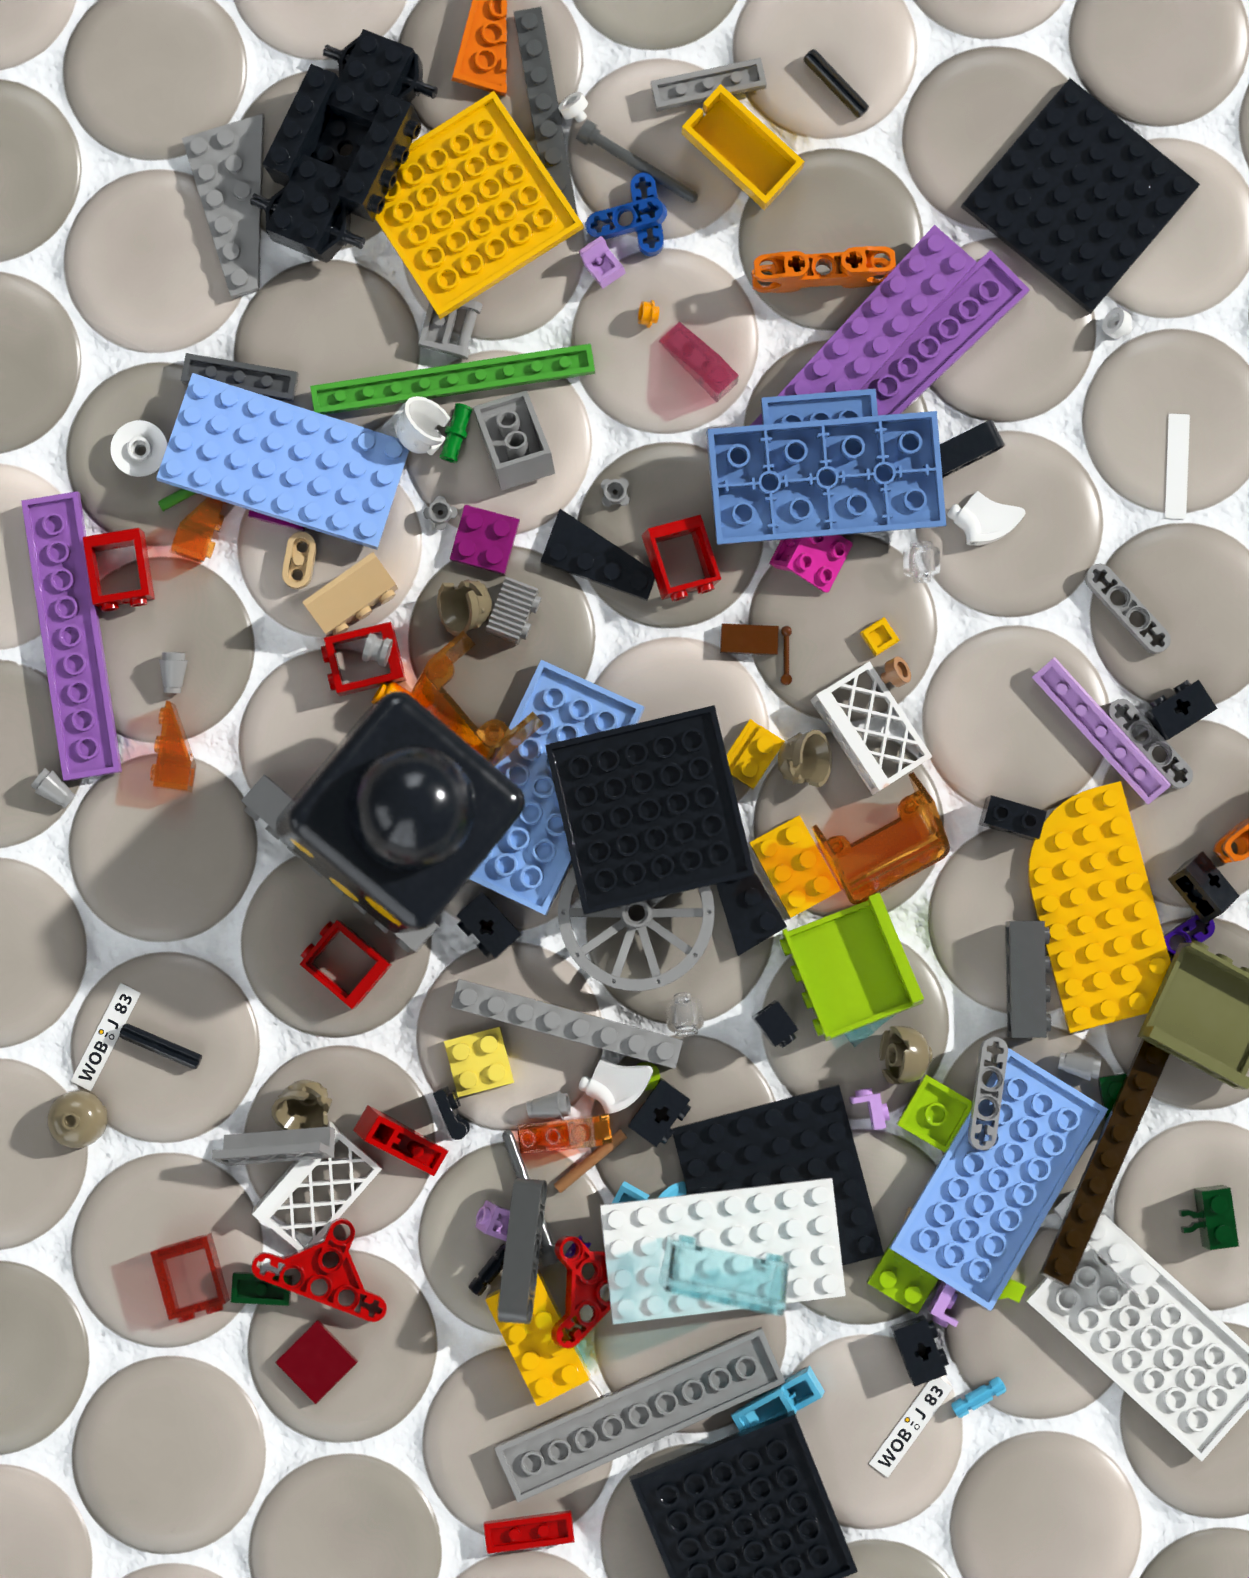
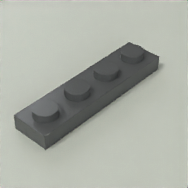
[181,353,299,402]

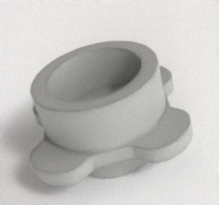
[601,478,630,507]
[423,496,458,530]

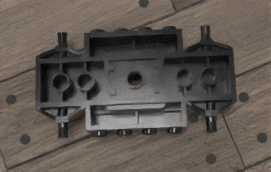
[250,29,438,263]

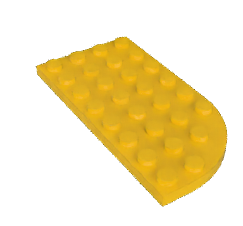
[1028,781,1171,1033]

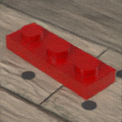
[484,1510,575,1554]

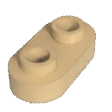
[282,532,317,590]

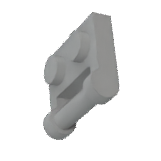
[418,300,483,359]

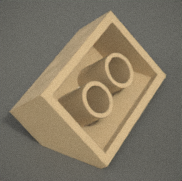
[302,552,398,637]

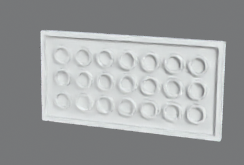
[600,1178,846,1324]
[1025,1213,1249,1461]

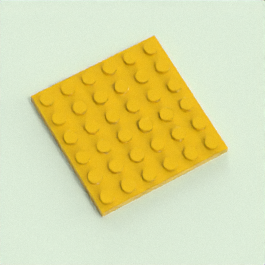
[375,91,584,319]

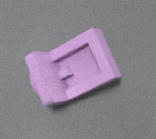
[579,236,626,289]
[849,1088,890,1130]

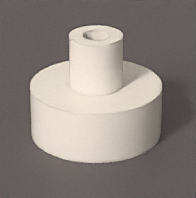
[558,92,588,123]
[1102,308,1132,339]

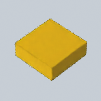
[860,617,900,657]

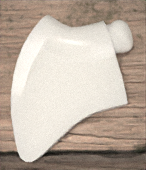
[947,491,1025,545]
[579,1058,653,1114]

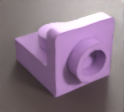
[475,1200,510,1241]
[927,1281,958,1328]

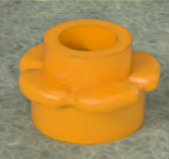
[638,300,659,328]

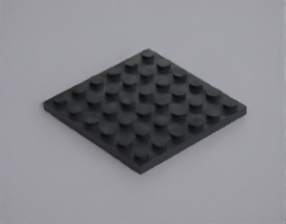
[961,78,1200,314]
[545,705,755,915]
[671,1085,884,1266]
[629,1410,858,1578]

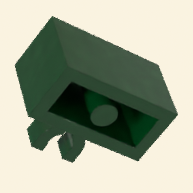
[1178,1185,1239,1250]

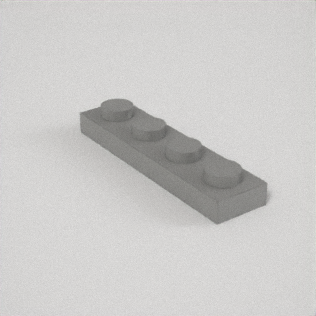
[651,58,767,111]

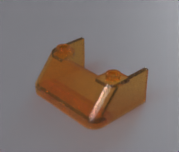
[411,631,544,766]
[812,772,950,904]

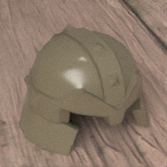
[437,579,492,636]
[778,730,832,787]
[271,1079,332,1130]

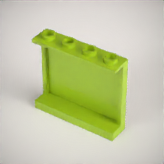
[779,892,924,1041]

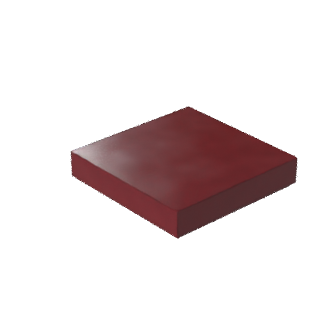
[275,1320,358,1404]

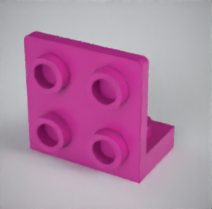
[769,535,853,593]

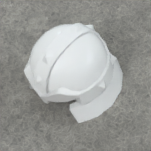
[395,396,451,455]

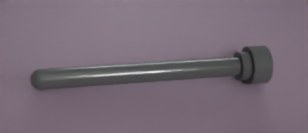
[576,119,698,203]
[502,1130,559,1267]

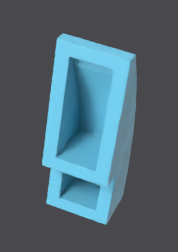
[731,1366,825,1431]

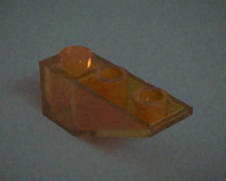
[169,497,229,563]
[150,701,196,793]
[517,1113,612,1154]

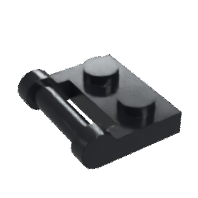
[433,1086,470,1140]

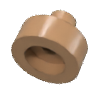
[881,656,911,687]

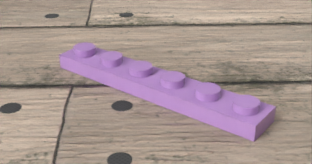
[1032,657,1171,805]

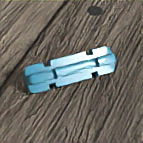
[951,1377,1006,1418]

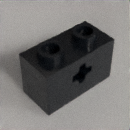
[1145,680,1218,740]
[979,795,1047,841]
[1168,851,1240,924]
[456,892,522,958]
[752,1000,799,1048]
[628,1078,691,1147]
[891,1315,949,1387]

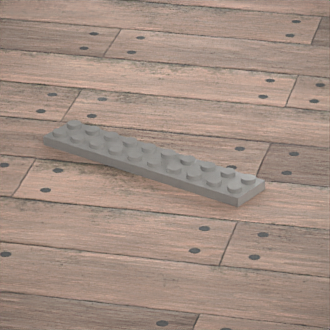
[494,1327,786,1502]

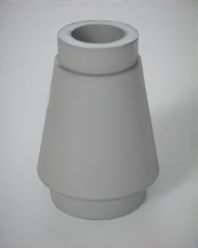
[159,652,188,693]
[31,768,76,808]
[1058,1052,1102,1081]
[527,1091,571,1120]

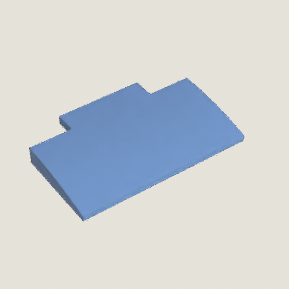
[706,389,946,545]

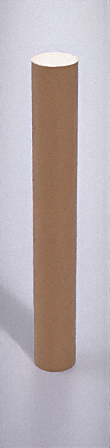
[553,1129,628,1193]

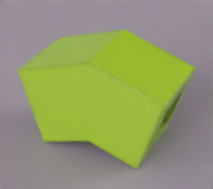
[998,1278,1027,1303]

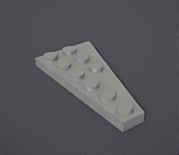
[182,113,264,299]

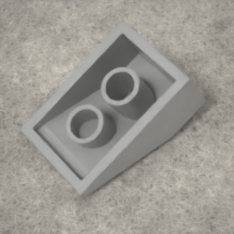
[473,390,555,491]

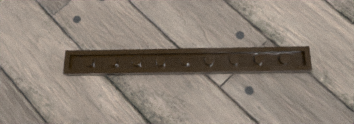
[1040,1039,1170,1287]

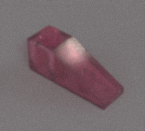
[659,322,739,402]

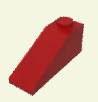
[353,1105,448,1176]

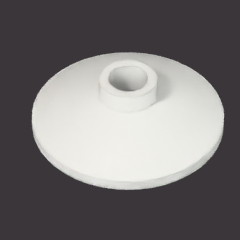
[111,420,168,477]

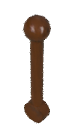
[781,626,792,685]

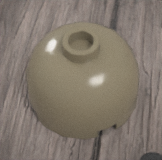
[879,1026,932,1084]
[47,1090,108,1148]

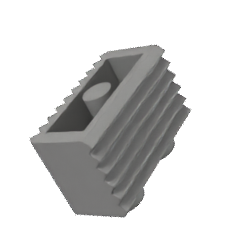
[485,577,542,645]

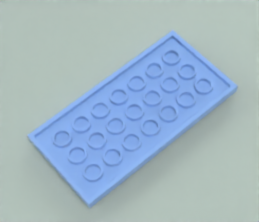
[156,373,409,550]
[469,660,645,916]
[889,1048,1108,1311]

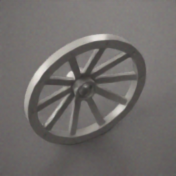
[558,867,715,991]

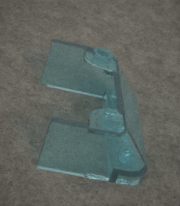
[658,1234,789,1316]

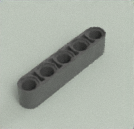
[498,1178,547,1324]

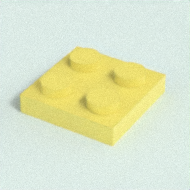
[444,1027,514,1097]

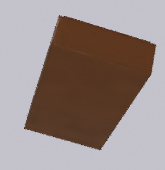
[720,623,779,655]

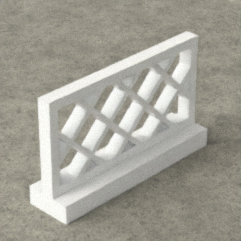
[810,661,933,795]
[252,1121,382,1251]

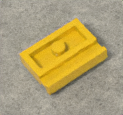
[727,719,785,789]

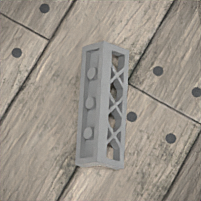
[212,1127,335,1166]

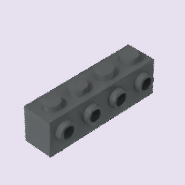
[1005,921,1051,1038]

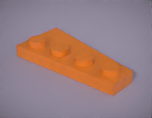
[451,0,507,97]

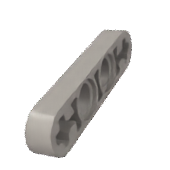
[1084,563,1171,654]
[1106,699,1193,789]
[968,1037,1008,1150]

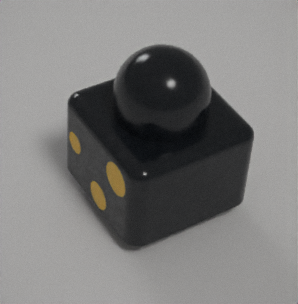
[276,691,525,933]

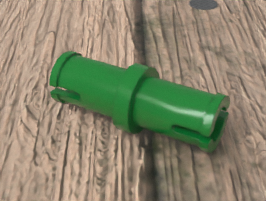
[439,403,473,463]

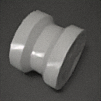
[362,633,393,667]

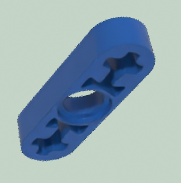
[630,173,664,256]
[586,197,667,240]

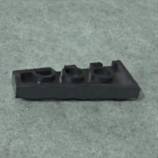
[541,509,655,601]
[716,872,787,956]

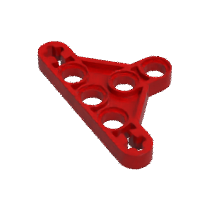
[251,1218,387,1322]
[551,1236,611,1349]

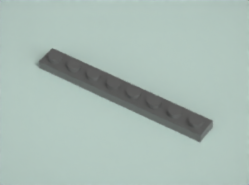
[514,7,578,216]

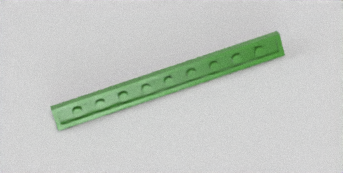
[310,344,595,415]

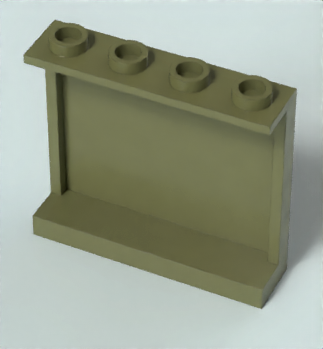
[1138,940,1249,1090]

